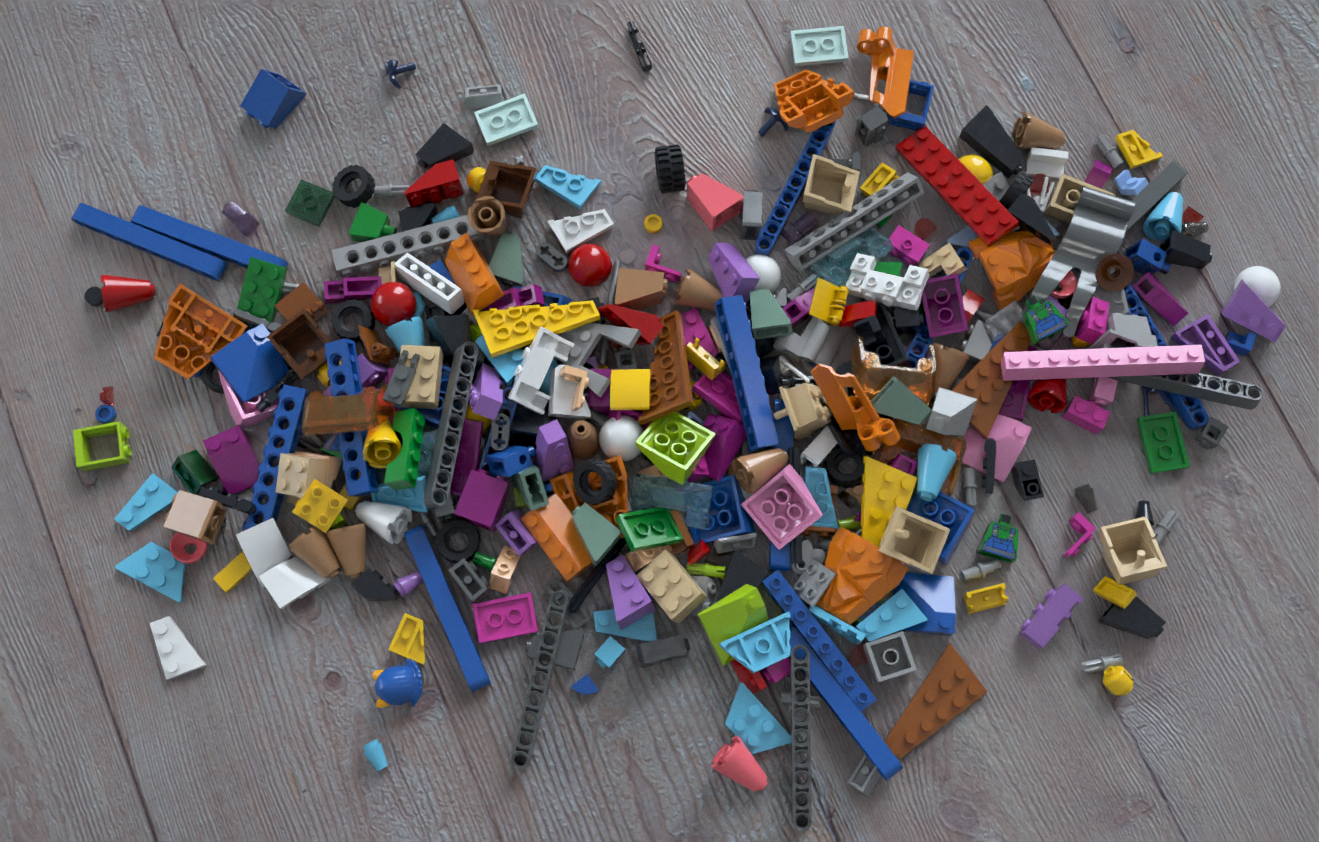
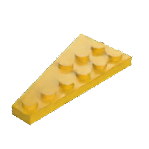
[472,301,600,358]
[860,456,918,547]

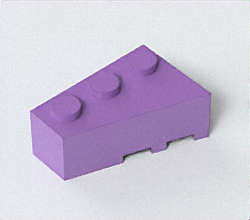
[708,243,760,304]
[1221,279,1286,342]
[1171,314,1240,376]
[322,354,388,407]
[468,363,503,420]
[532,419,574,482]
[606,554,655,630]
[1019,584,1084,649]

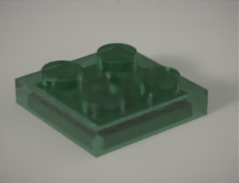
[285,179,335,227]

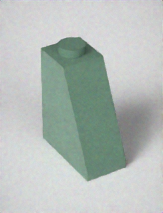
[489,233,524,287]
[750,289,793,340]
[871,376,932,425]
[511,464,549,511]
[572,503,622,566]

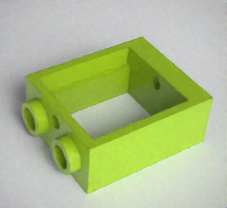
[73,422,132,471]

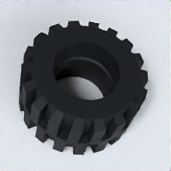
[654,144,686,193]

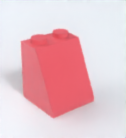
[687,173,744,231]

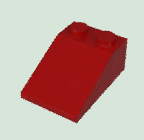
[597,304,664,346]

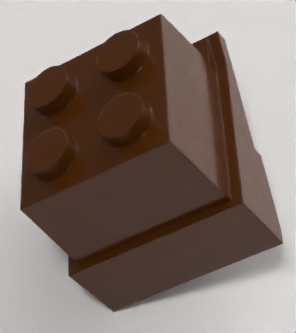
[476,161,537,219]
[267,308,331,380]

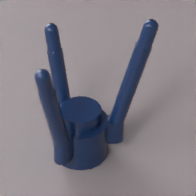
[1141,375,1179,417]

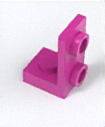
[645,245,682,282]
[1062,512,1096,558]

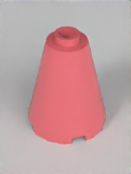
[711,736,768,792]

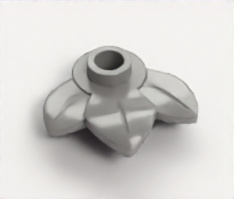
[790,539,827,574]

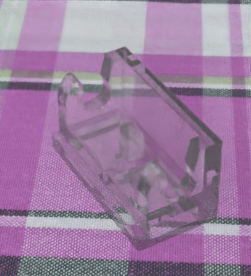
[983,300,1023,343]

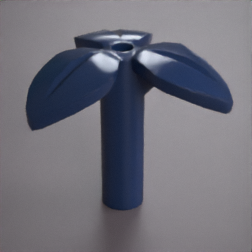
[385,59,416,89]
[758,107,788,137]

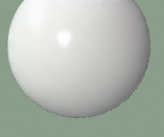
[745,254,781,294]
[1234,266,1281,307]
[599,415,644,462]

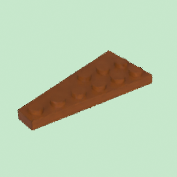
[638,310,693,425]
[951,321,1031,439]
[884,643,987,760]

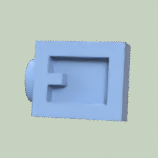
[1114,170,1149,195]

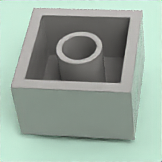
[862,631,917,684]

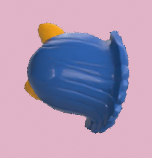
[372,659,423,708]

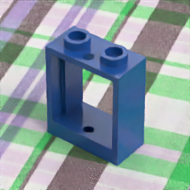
[887,79,934,131]

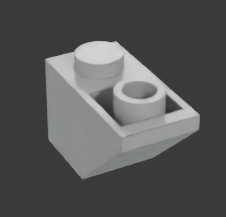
[959,320,992,365]

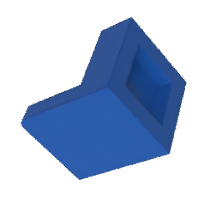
[1225,331,1257,357]

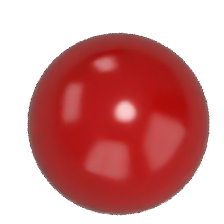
[568,244,612,287]
[371,282,417,326]

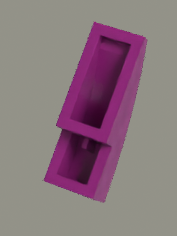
[324,276,382,304]
[483,284,544,311]

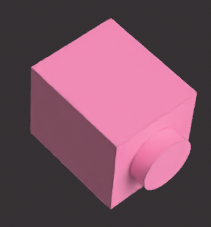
[1089,377,1118,407]

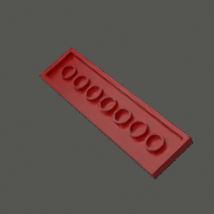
[896,125,1019,247]

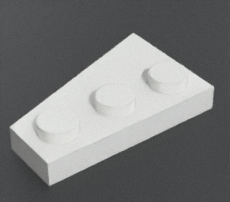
[547,209,614,253]
[150,616,207,680]

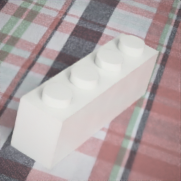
[394,253,465,315]

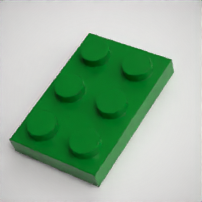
[237,257,288,322]
[1136,412,1190,474]
[616,506,683,552]

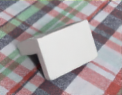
[1026,147,1068,179]

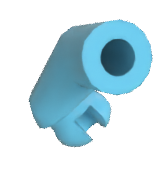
[413,292,426,318]

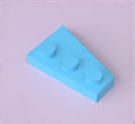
[535,165,601,209]
[475,334,524,387]
[804,467,838,529]
[114,473,178,532]
[371,476,429,512]
[856,589,928,642]
[808,605,866,646]
[593,609,657,642]

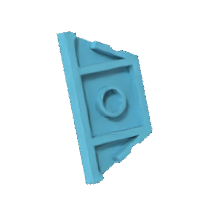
[115,542,186,603]
[719,611,791,673]
[725,682,791,754]

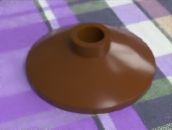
[1095,253,1134,291]

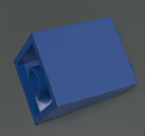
[240,69,307,128]

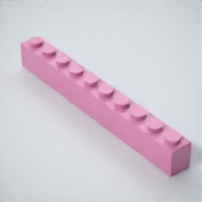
[1001,345,1205,381]

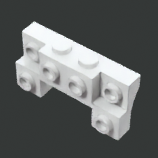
[846,253,930,311]
[508,327,574,415]

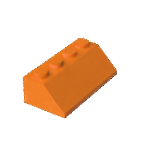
[444,232,504,316]
[521,493,593,581]

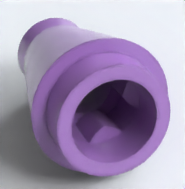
[393,571,424,597]

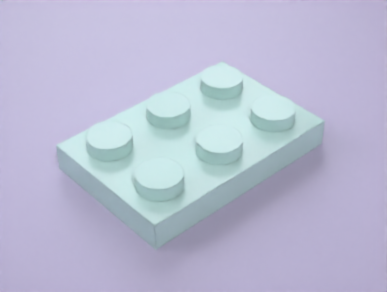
[790,26,849,67]
[474,94,538,146]

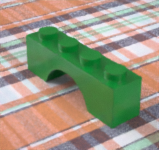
[384,408,425,491]

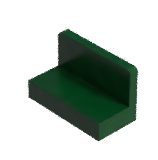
[171,450,218,495]

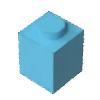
[594,636,626,669]

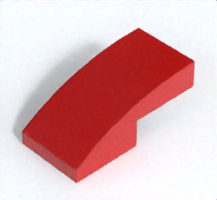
[839,301,877,327]

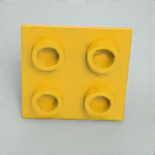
[809,278,849,326]
[292,478,348,533]

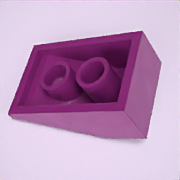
[922,273,968,338]
[702,413,746,482]
[203,425,260,495]

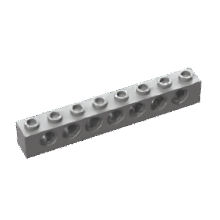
[785,172,924,271]
[332,215,484,277]

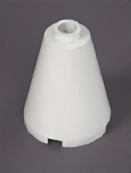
[355,500,412,544]

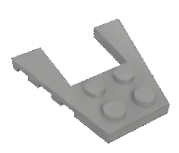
[560,323,641,398]

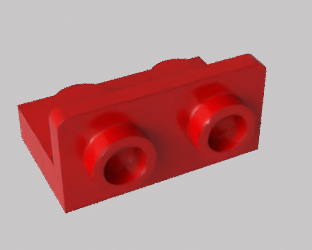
[731,659,767,694]

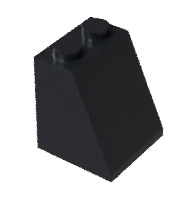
[510,400,556,451]

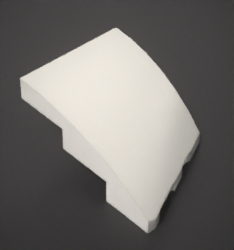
[236,518,292,588]
[259,557,332,609]

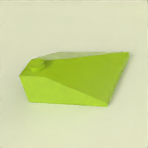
[635,412,716,485]
[698,584,769,666]

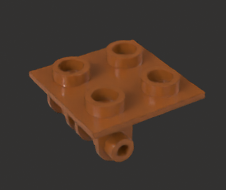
[274,282,329,322]
[358,325,397,366]

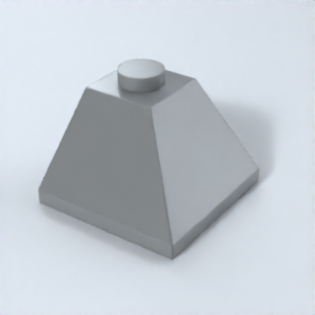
[926,387,977,436]

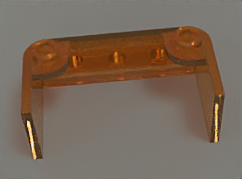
[851,336,937,406]
[301,384,395,435]
[877,418,967,496]

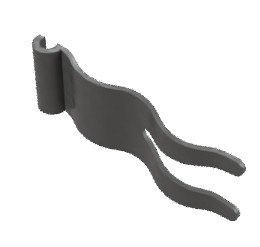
[1021,186,1135,338]

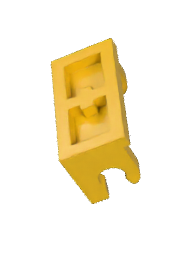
[686,338,725,380]
[962,583,1009,614]

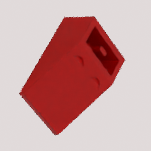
[404,159,464,207]

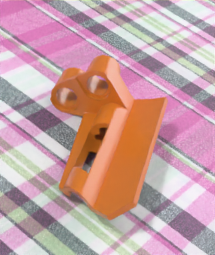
[857,26,914,118]
[811,364,900,451]

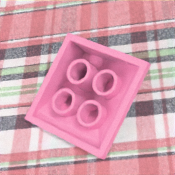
[218,371,293,428]
[953,414,1032,483]
[741,464,823,550]

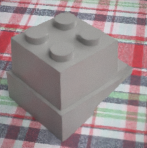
[1088,313,1158,349]

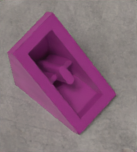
[1084,159,1112,189]

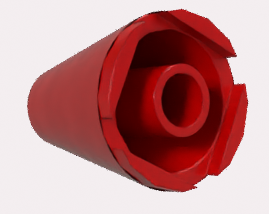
[101,275,156,312]
[1028,378,1067,413]

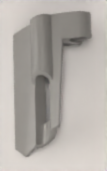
[773,295,863,366]

